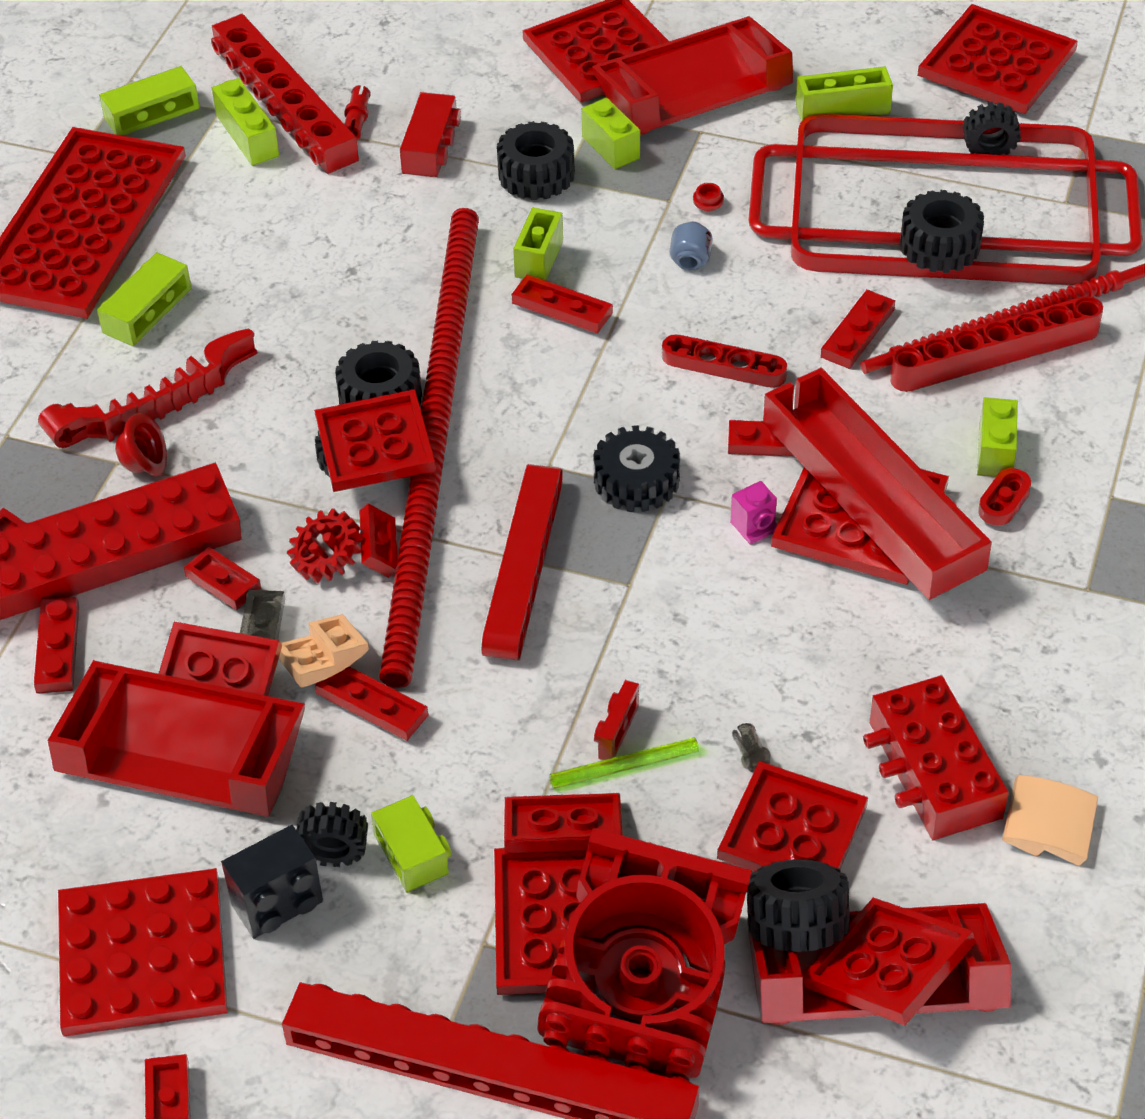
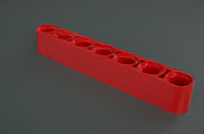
[890,296,1104,392]
[481,464,563,661]

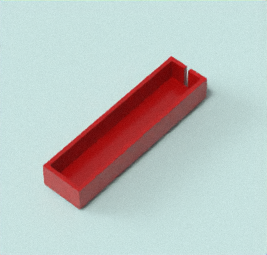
[763,367,992,600]
[0,462,242,620]

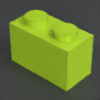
[581,98,640,169]
[513,207,563,281]
[977,397,1018,477]
[371,795,452,893]

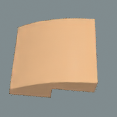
[279,614,369,688]
[1002,775,1098,866]

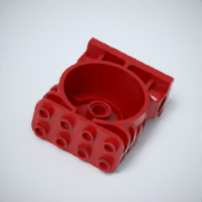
[537,828,752,1080]

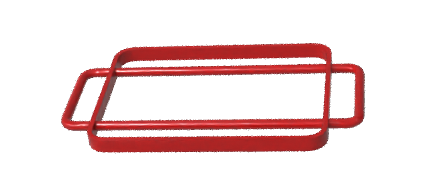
[748,114,1143,285]

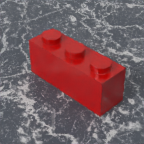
[400,92,461,177]

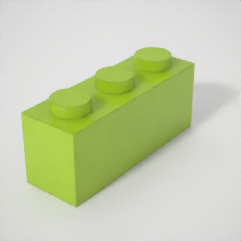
[99,65,200,136]
[796,66,893,122]
[211,78,279,166]
[97,252,192,347]

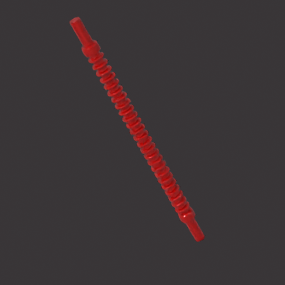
[860,264,1145,374]

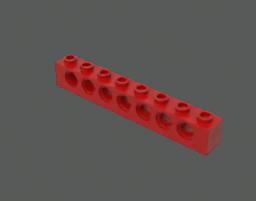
[211,13,359,174]

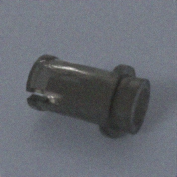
[732,723,771,773]

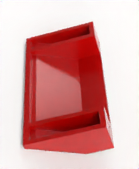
[592,16,793,135]
[47,660,305,817]
[747,903,1011,1025]

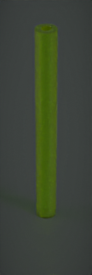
[549,737,699,789]

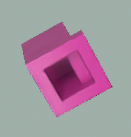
[730,481,778,545]

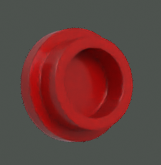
[693,183,724,211]

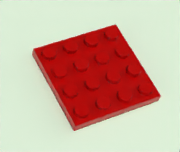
[522,0,669,103]
[917,4,1078,114]
[771,467,949,585]
[494,842,652,995]
[58,868,228,1037]

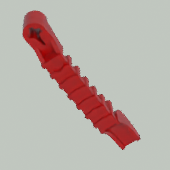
[38,328,258,448]

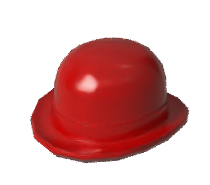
[115,413,167,477]

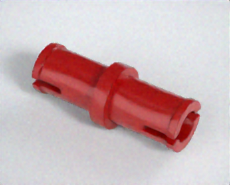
[344,85,371,140]

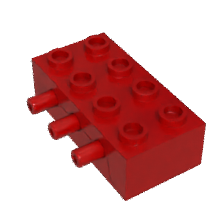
[863,675,1009,841]

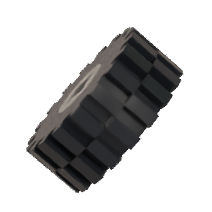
[593,425,680,512]

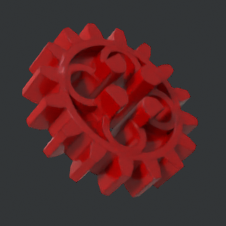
[287,508,363,583]

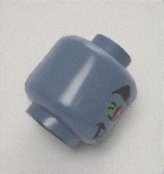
[669,221,713,270]

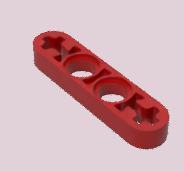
[662,334,787,388]

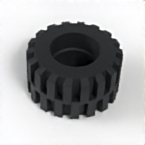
[497,121,575,200]
[900,190,984,273]
[335,340,422,406]
[747,859,850,952]

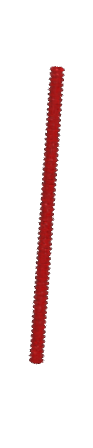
[379,208,479,688]

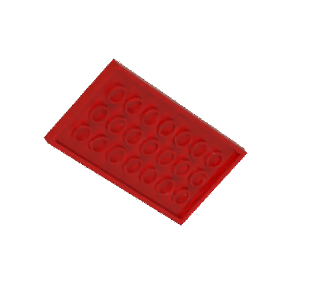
[0,127,186,319]

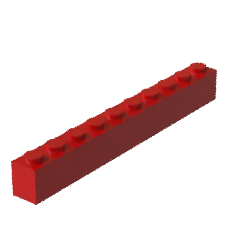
[282,982,700,1119]

